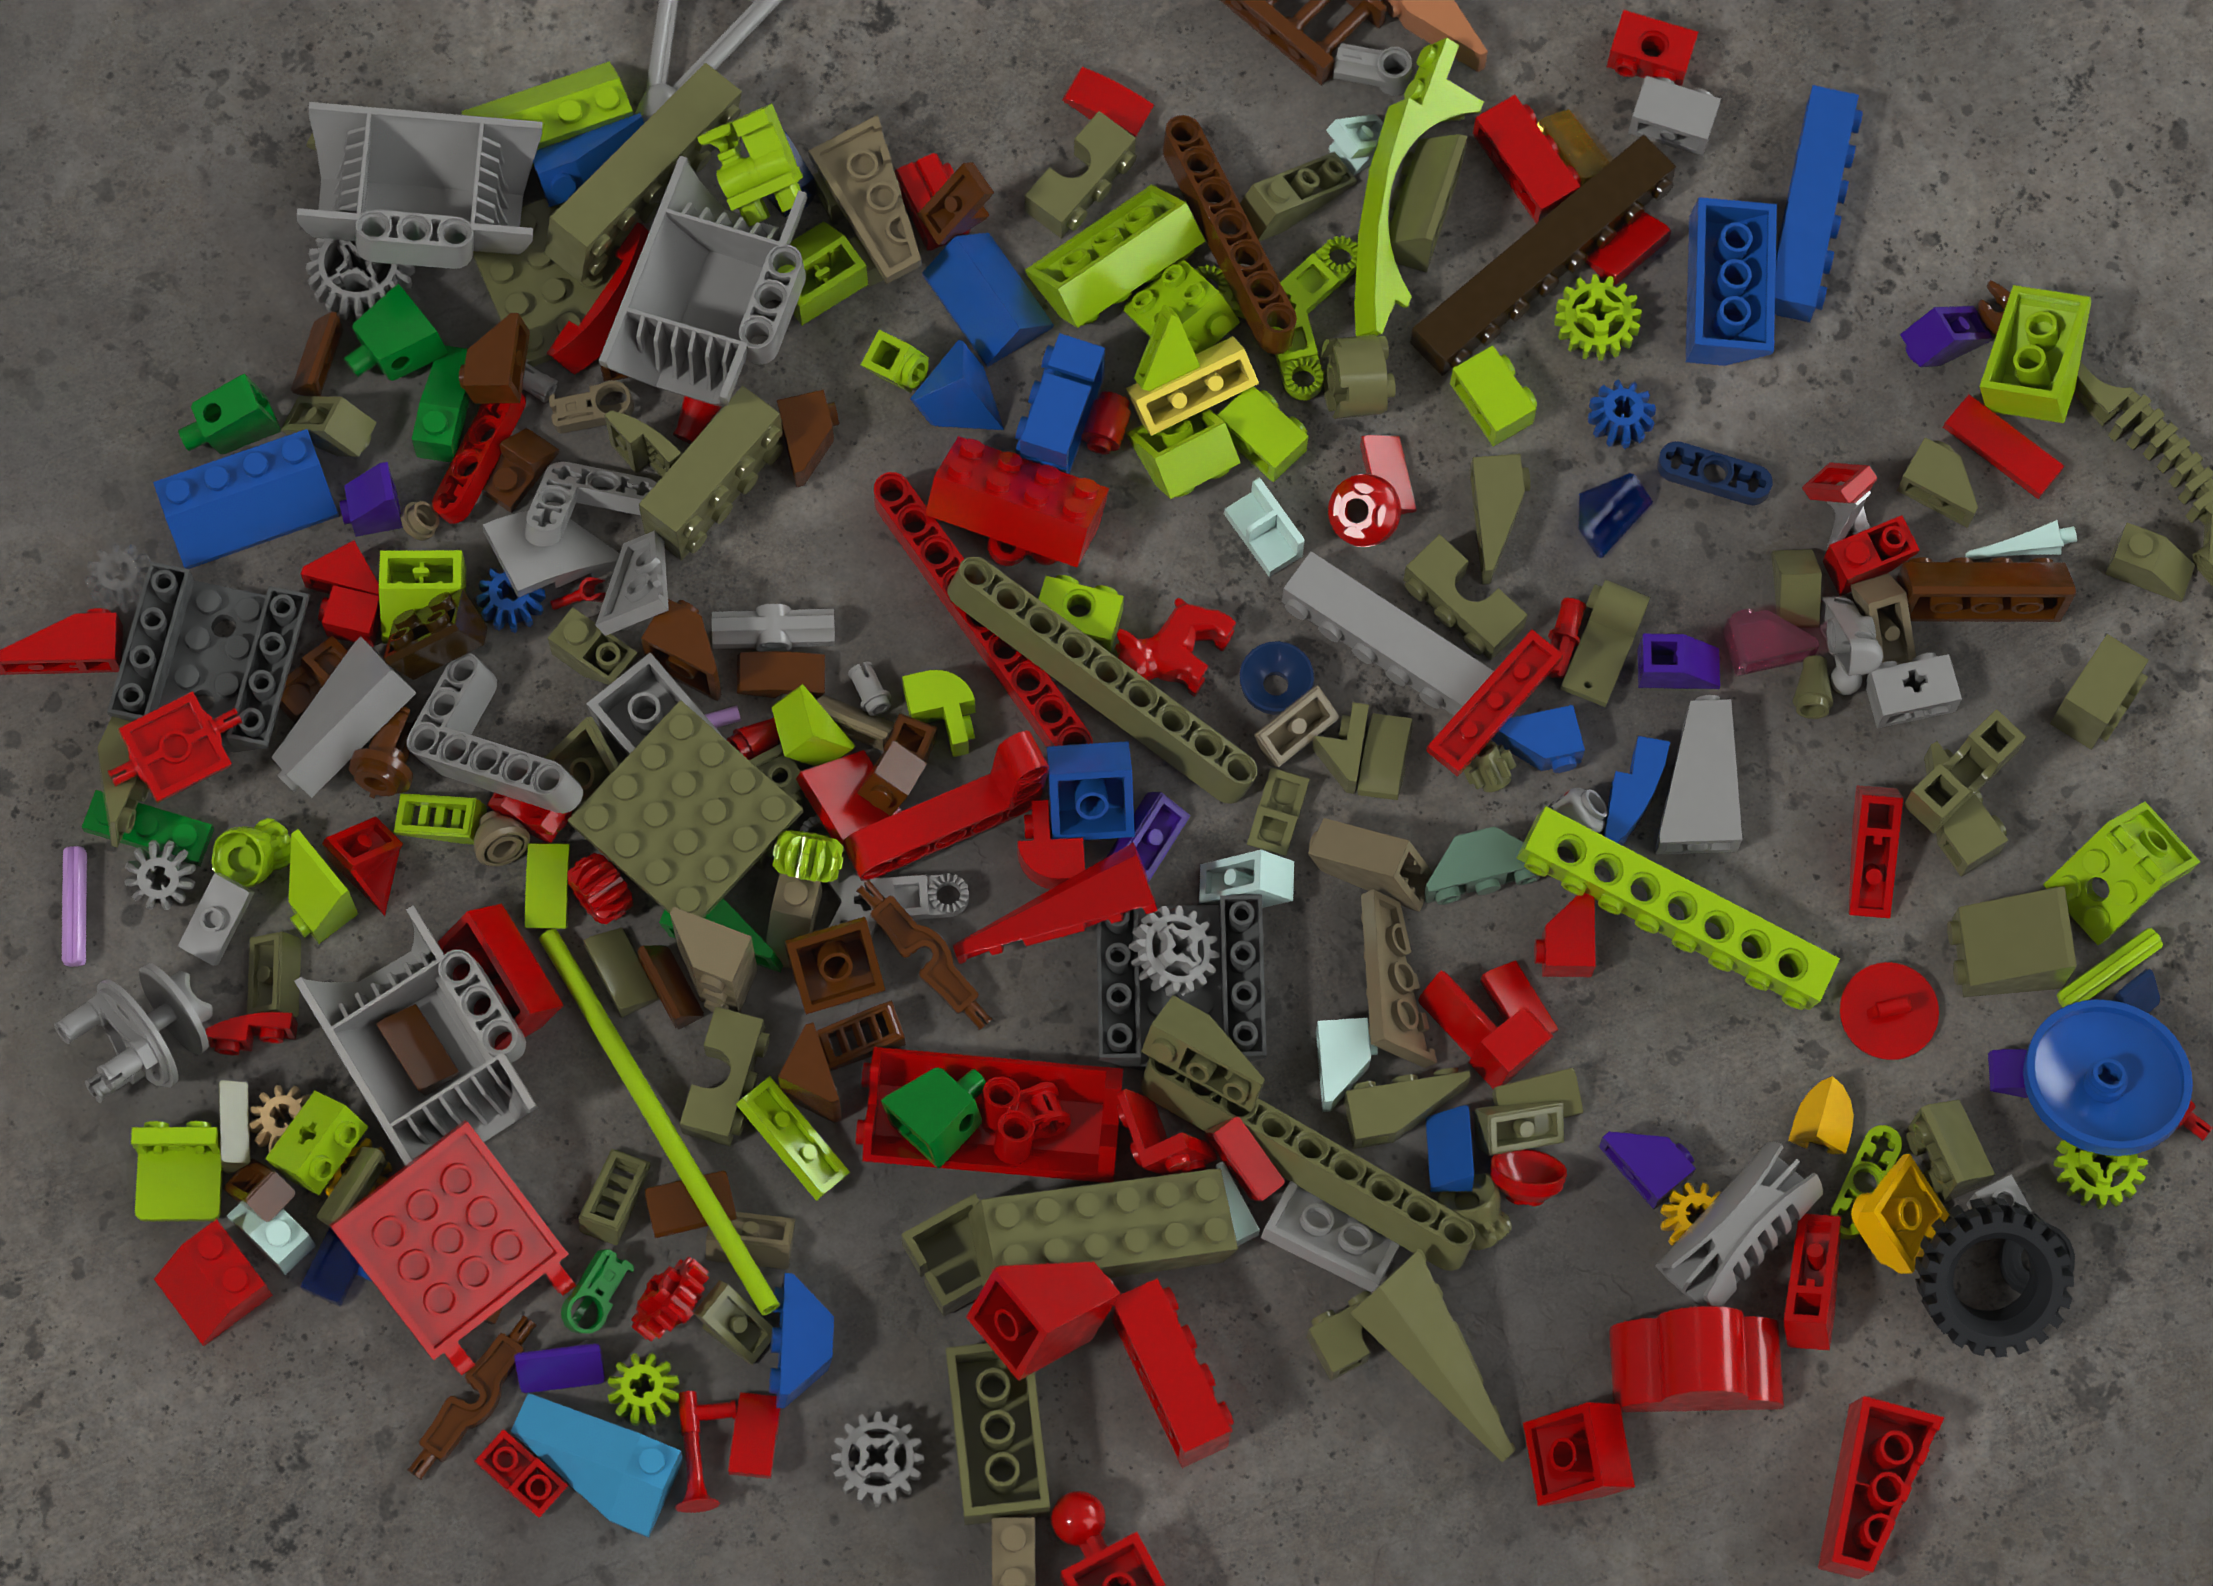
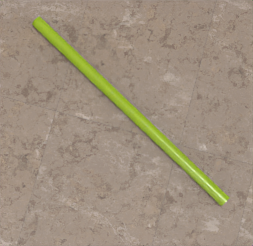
[539,929,780,1316]

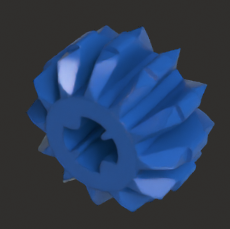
[1587,379,1656,449]
[476,568,546,633]

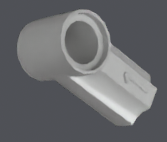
[1334,43,1412,96]

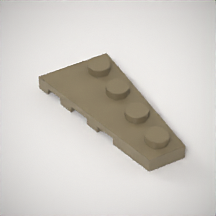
[808,115,921,284]

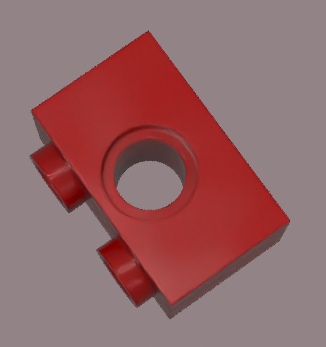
[1606,10,1698,87]

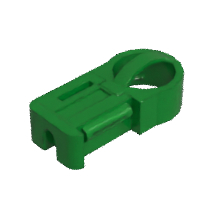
[561,1249,634,1334]

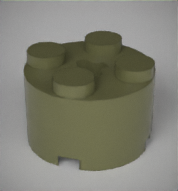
[1321,334,1396,419]

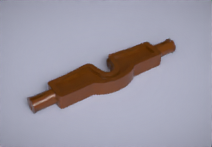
[856,879,993,1031]
[407,1315,537,1481]

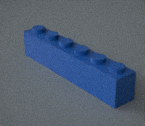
[1775,85,1863,323]

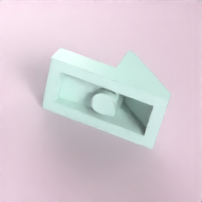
[1326,114,1383,176]

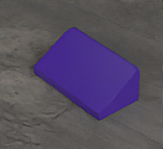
[1106,792,1191,883]
[514,1343,605,1393]

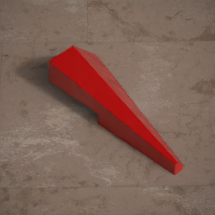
[953,842,1158,964]

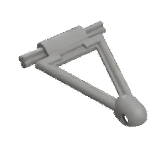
[635,0,782,123]

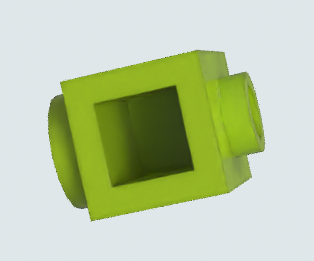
[861,330,929,393]

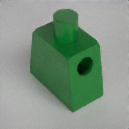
[344,284,448,381]
[178,373,281,454]
[881,1068,986,1169]

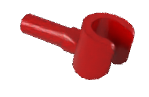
[550,577,606,610]

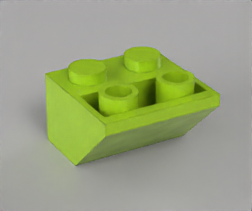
[777,221,868,326]
[379,550,467,644]

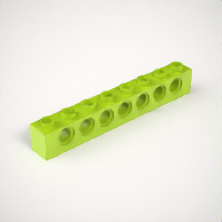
[1516,806,1840,1010]

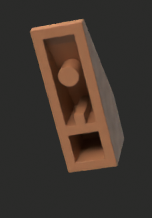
[1383,0,1488,72]

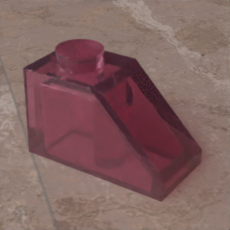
[1723,609,1819,676]

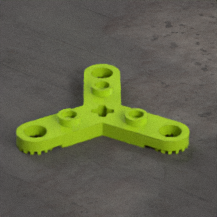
[1195,236,1357,400]

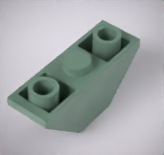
[1424,826,1540,905]

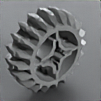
[306,238,415,321]

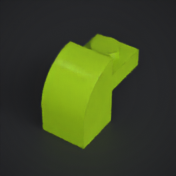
[902,670,975,757]

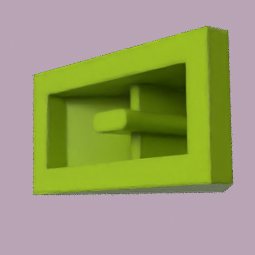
[1134,305,1200,391]
[772,684,855,767]

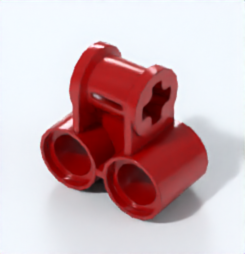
[980,1076,1071,1164]

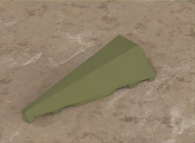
[1350,1248,1516,1463]

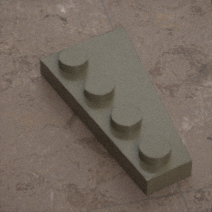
[1361,889,1437,1068]

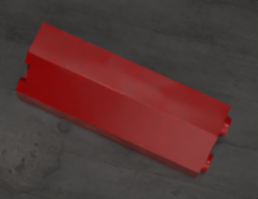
[855,1047,1123,1183]

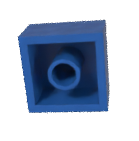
[1046,741,1135,840]

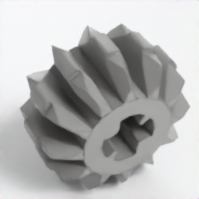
[124,840,196,910]

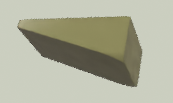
[1474,1101,1564,1156]

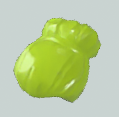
[212,818,291,888]

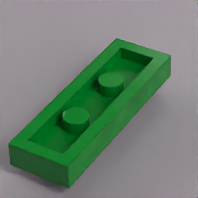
[82,790,214,867]

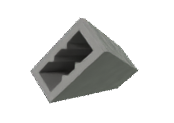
[271,636,416,798]
[1655,695,1742,855]

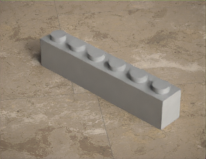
[1282,551,1494,717]

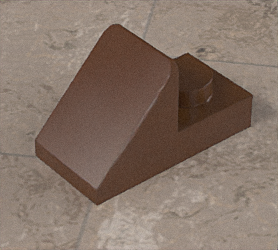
[917,162,994,245]
[481,428,560,513]

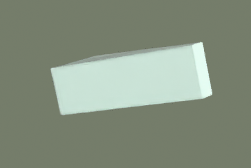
[1216,1162,1260,1246]

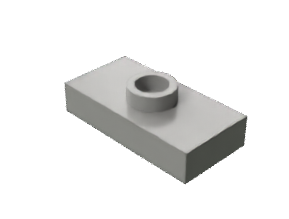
[178,873,255,966]

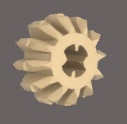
[249,1085,311,1152]

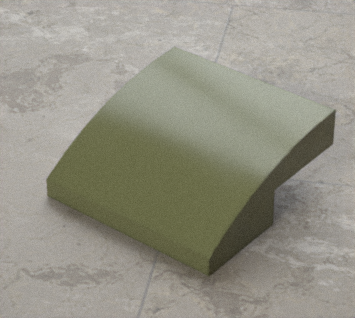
[604,410,682,478]

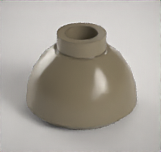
[474,811,530,866]

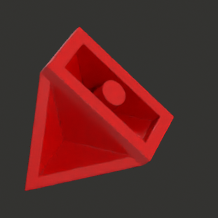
[322,816,403,916]

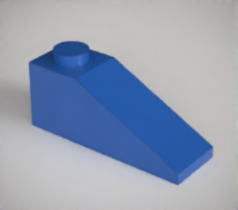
[533,113,644,207]

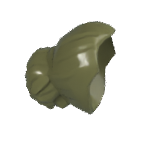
[1438,1173,1512,1251]

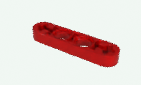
[432,393,526,524]

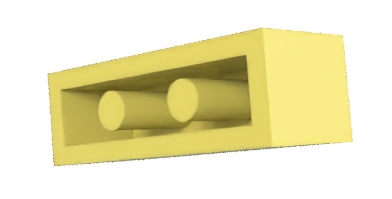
[1126,336,1259,436]

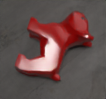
[1114,598,1236,697]

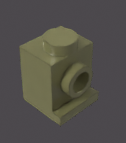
[749,744,806,806]

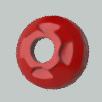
[1328,474,1401,547]
[1490,1149,1567,1207]

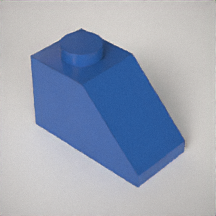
[1492,705,1585,773]

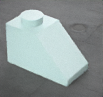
[1199,850,1294,908]
[1316,1018,1378,1112]
[227,1203,316,1275]

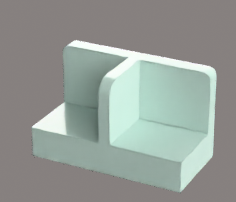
[1224,478,1305,577]

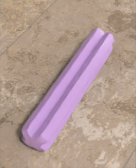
[62,846,87,967]

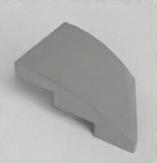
[483,511,620,598]

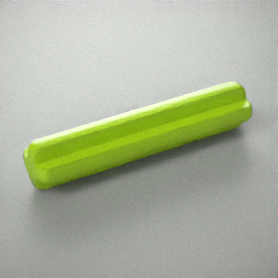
[2056,928,2163,1007]

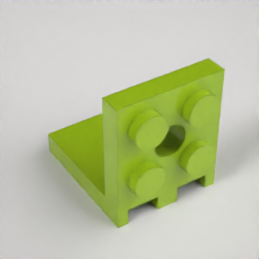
[2043,801,2200,946]

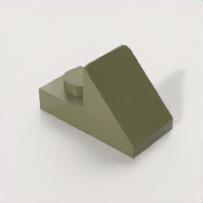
[1312,702,1369,794]
[694,1280,773,1365]

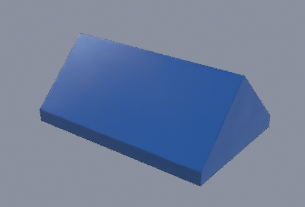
[922,232,1054,367]

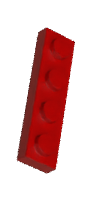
[1426,629,1563,777]

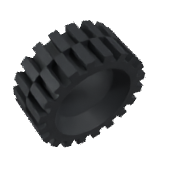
[1915,1197,2074,1358]

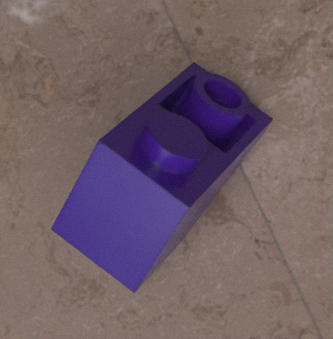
[1637,633,1720,689]

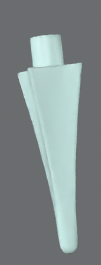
[1966,520,2077,560]

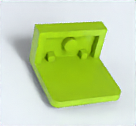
[1124,260,1240,354]
[131,1121,223,1221]

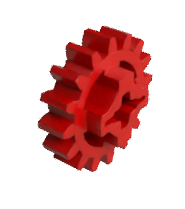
[631,1256,709,1341]

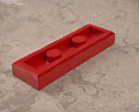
[1943,394,2064,499]

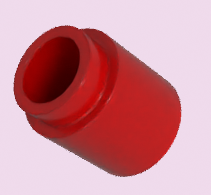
[1082,392,1131,455]

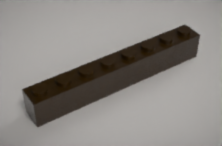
[1410,134,1676,376]

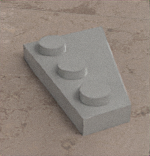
[595,531,669,636]

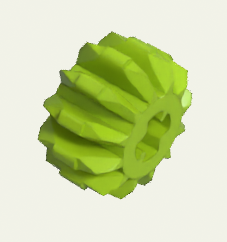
[772,830,844,883]
[608,1353,679,1426]

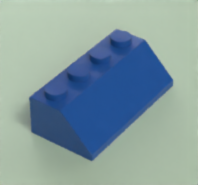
[1686,197,1777,366]
[153,429,339,569]

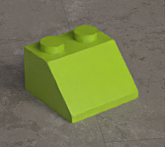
[1126,408,1241,499]

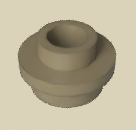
[400,501,439,541]

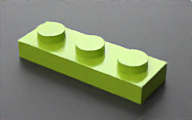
[736,1076,850,1201]

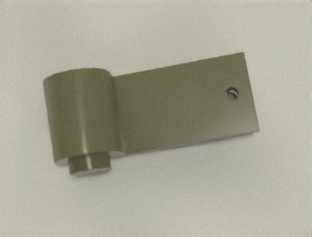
[1560,579,1651,707]

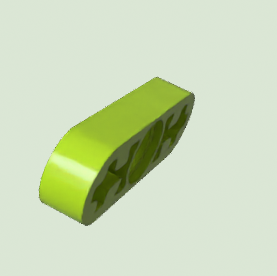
[1829,1125,1902,1240]

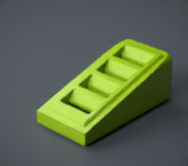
[393,793,487,845]

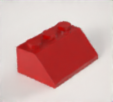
[437,903,564,1050]

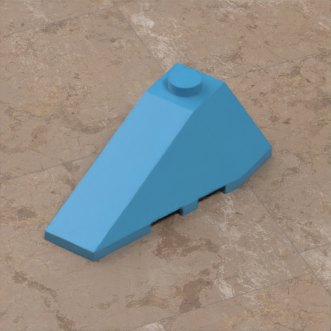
[510,1393,684,1538]

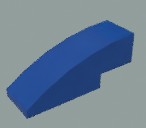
[1603,736,1670,846]

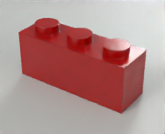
[1473,95,1581,224]

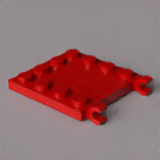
[329,1120,576,1375]

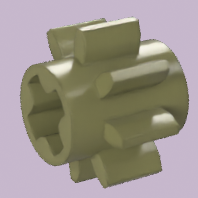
[1463,741,1517,792]

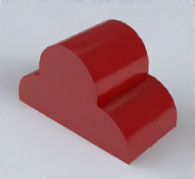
[1609,1306,1784,1412]

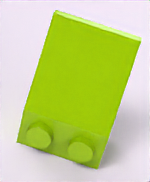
[1979,285,2091,423]

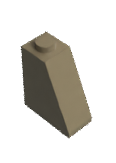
[1308,818,1433,912]

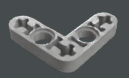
[525,462,657,547]

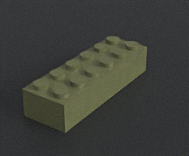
[544,62,742,283]
[968,1168,1238,1287]

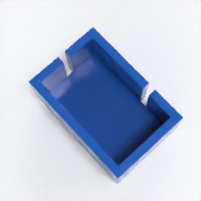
[1015,333,1105,474]

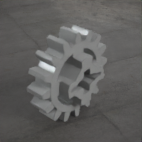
[1129,905,1219,997]
[831,1412,924,1507]

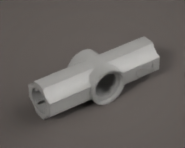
[712,604,835,652]

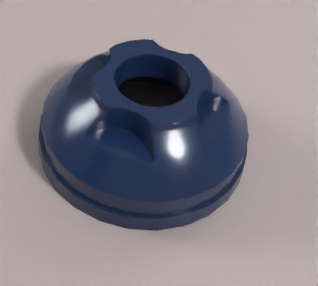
[1239,641,1314,715]

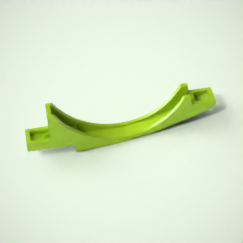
[1355,38,1484,336]

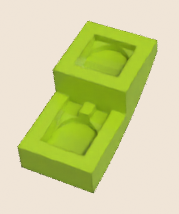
[525,843,570,929]

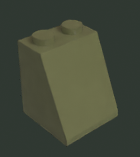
[1947,887,2077,997]

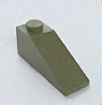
[1469,454,1531,584]

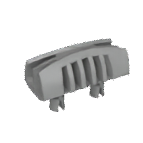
[1655,1142,1823,1307]

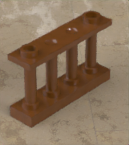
[1220,0,1387,86]

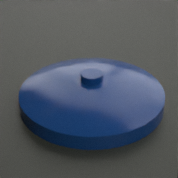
[2023,1000,2193,1156]

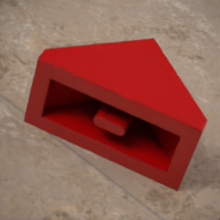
[301,540,379,596]
[1469,1006,1554,1090]

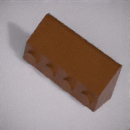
[1897,557,2076,622]

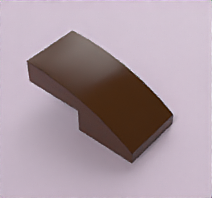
[279,635,348,724]
[737,651,825,698]

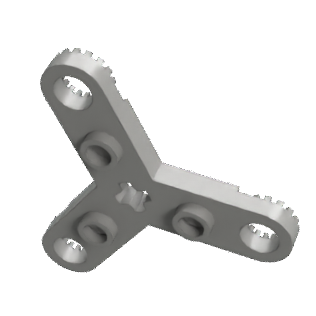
[800,815,969,938]

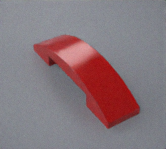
[546,222,650,375]

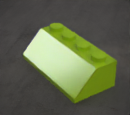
[461,61,633,167]
[1025,184,1205,328]

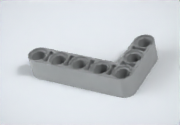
[407,653,583,814]

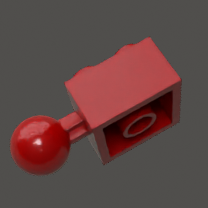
[1051,1491,1166,1586]

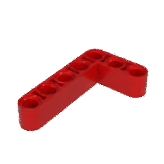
[842,731,1049,881]

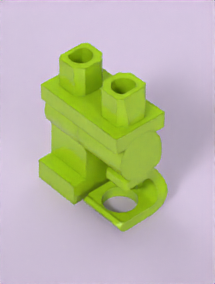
[697,103,803,227]

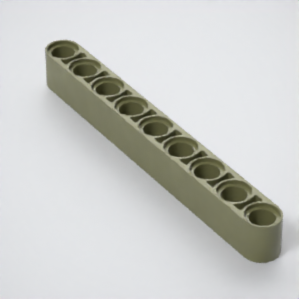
[948,556,1258,804]
[1141,1057,1476,1271]

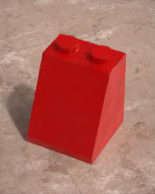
[966,1262,1121,1381]

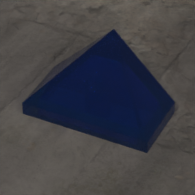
[1578,473,1653,558]

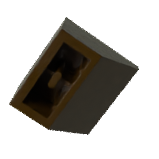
[384,588,488,680]

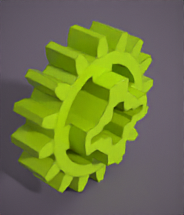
[1554,274,1642,361]
[2054,1140,2148,1209]

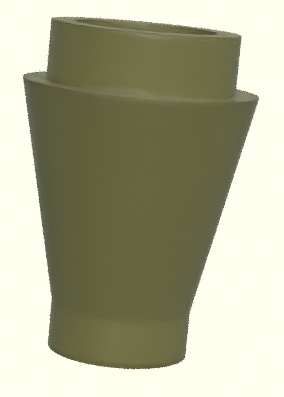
[1793,655,1833,719]

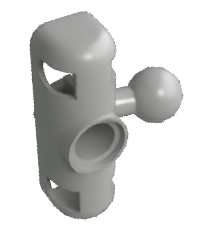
[1820,596,1883,695]

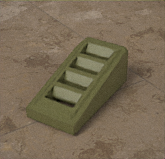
[579,1149,650,1245]

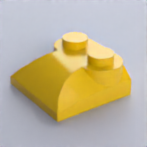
[1851,1154,1949,1274]

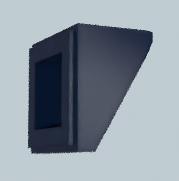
[2111,969,2160,1013]

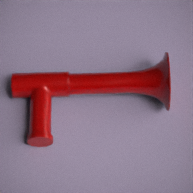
[675,1391,736,1513]

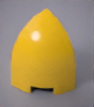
[1788,1076,1854,1154]

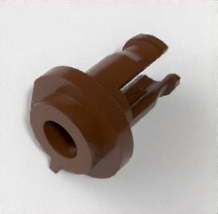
[349,706,417,799]

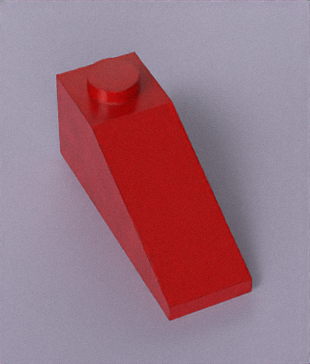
[0,608,123,675]
[1848,785,1903,919]
[1784,1214,1842,1351]

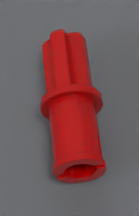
[1548,598,1587,678]

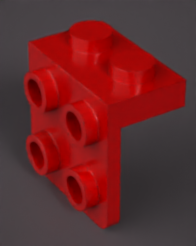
[1117,1089,1217,1175]

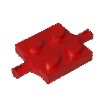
[107,691,242,803]

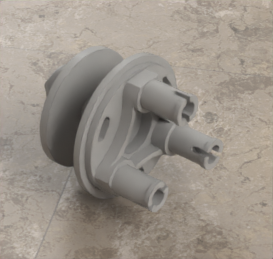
[54,963,213,1103]

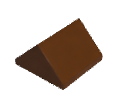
[785,916,885,1015]
[778,1022,842,1123]

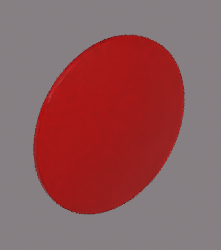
[1840,962,1939,1060]

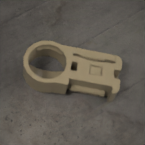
[549,380,635,433]

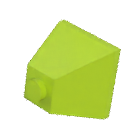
[289,829,358,944]

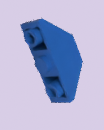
[769,1273,834,1408]

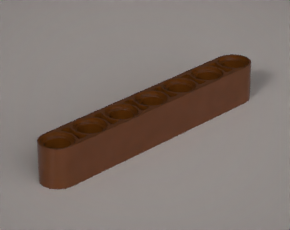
[1163,115,1297,354]

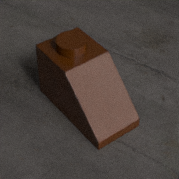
[459,313,530,404]
[777,389,840,488]

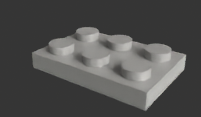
[1261,1181,1400,1292]

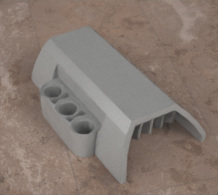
[297,102,543,269]
[599,156,807,407]
[294,905,538,1166]

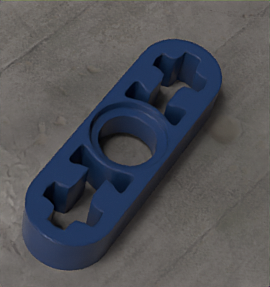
[1657,441,1773,505]

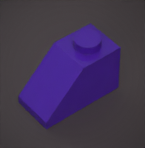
[1900,306,1994,367]
[340,462,403,537]
[1599,1131,1696,1210]

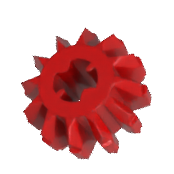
[567,853,633,925]

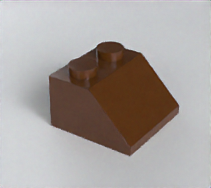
[641,599,722,702]

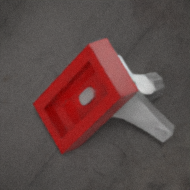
[1802,462,1877,547]

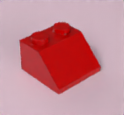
[154,1219,273,1346]
[1523,1402,1635,1506]

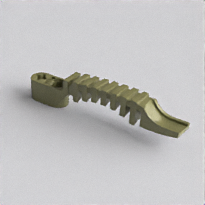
[2074,361,2213,587]

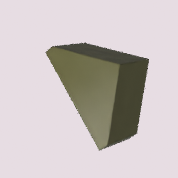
[1771,549,1822,629]

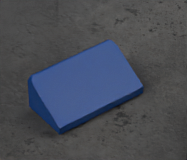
[1425,1105,1474,1192]

